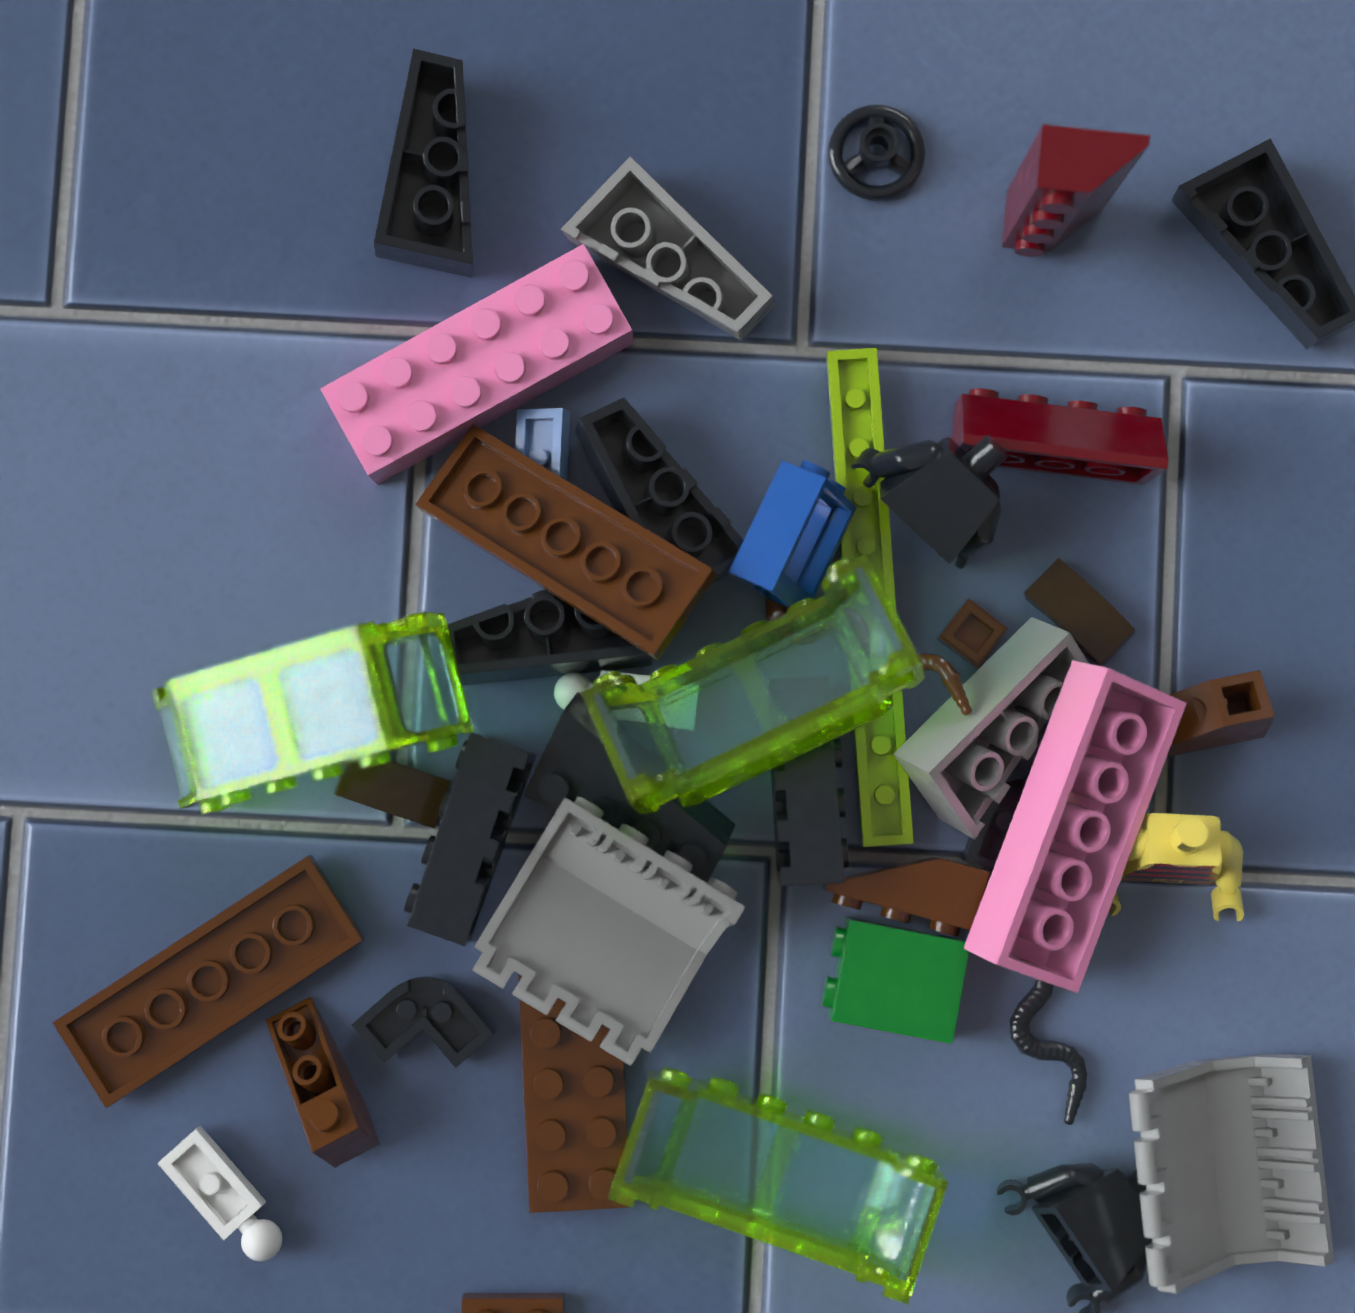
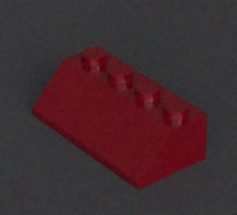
[1002,124,1150,257]
[951,388,1169,485]

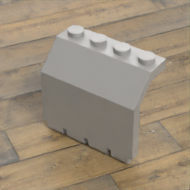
[472,797,745,1065]
[1129,1054,1335,1293]

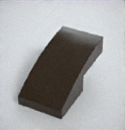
[1024,558,1136,667]
[333,746,451,829]

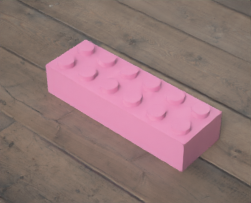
[320,244,634,485]
[964,661,1187,993]

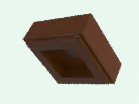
[936,598,1008,669]

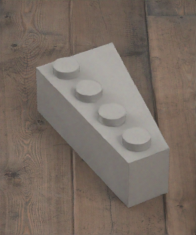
[560,157,776,341]
[894,617,1089,840]

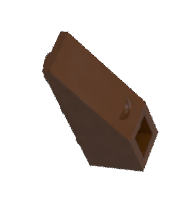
[1167,670,1275,757]
[823,857,989,937]
[266,997,380,1168]

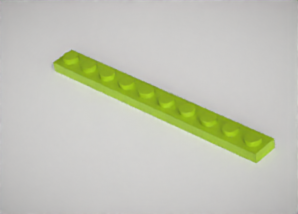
[826,348,914,847]

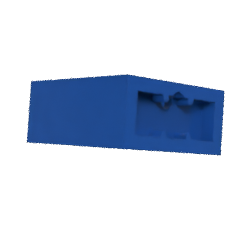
[729,460,857,615]

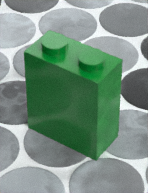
[821,917,969,1044]

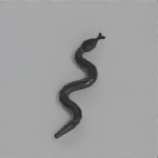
[988,873,1087,1125]

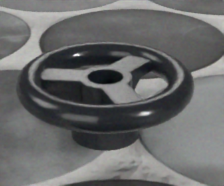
[828,105,925,201]

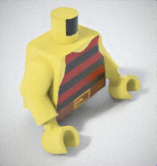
[1109,813,1244,922]

